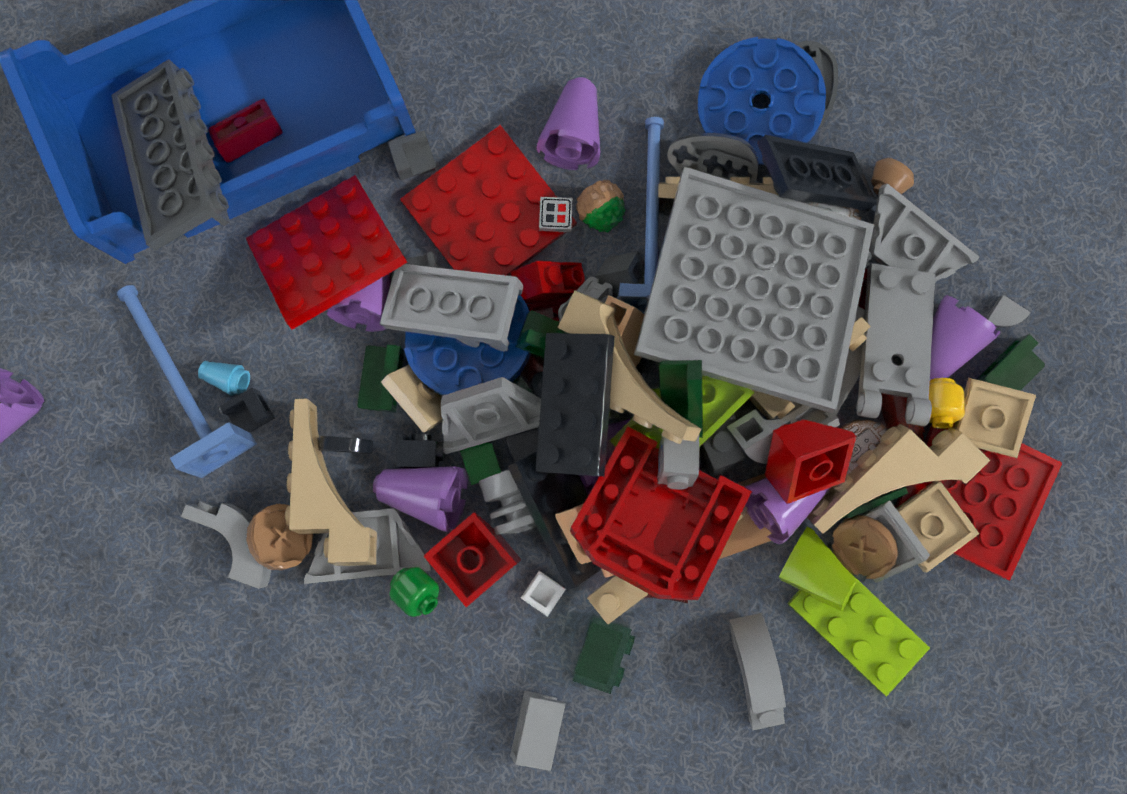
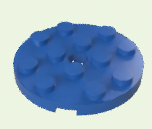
[698,37,826,165]
[404,272,531,396]

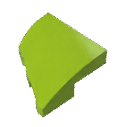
[779,527,856,612]

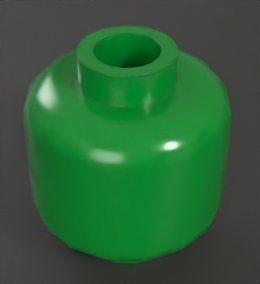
[389,567,440,617]

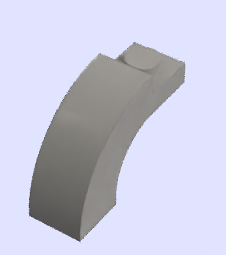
[727,405,840,464]
[181,500,271,589]
[730,613,786,730]

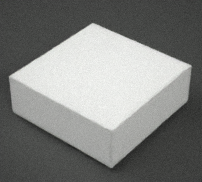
[521,570,566,617]

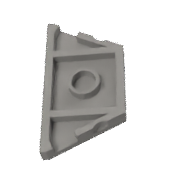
[869,184,979,283]
[441,377,541,454]
[304,508,432,584]

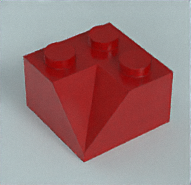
[765,419,857,504]
[424,512,522,607]

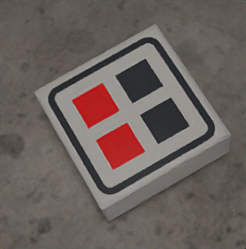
[539,197,573,232]

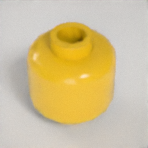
[929,378,965,429]

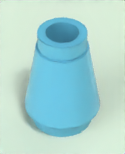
[198,361,250,396]

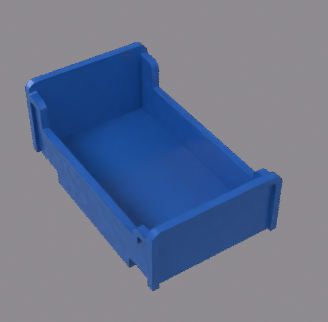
[0,0,416,264]

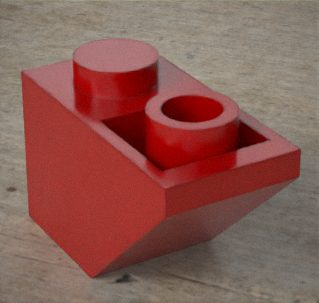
[511,261,585,303]

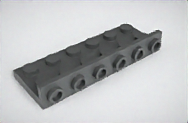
[111,59,230,251]

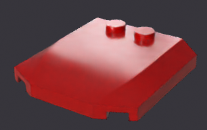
[570,426,752,600]

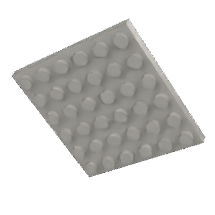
[634,167,874,413]

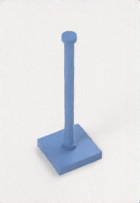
[617,117,664,314]
[117,285,257,478]

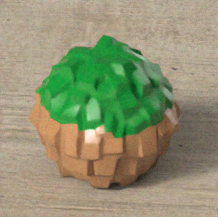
[576,180,626,233]

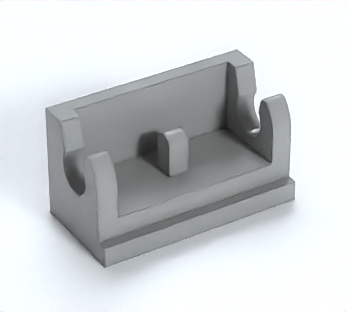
[510,690,565,771]

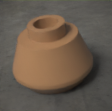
[871,158,914,195]

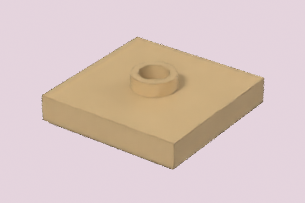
[381,365,443,432]
[953,378,1036,458]
[896,481,979,573]

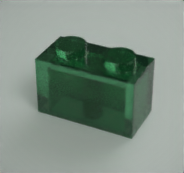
[572,614,635,694]

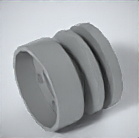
[479,470,537,535]

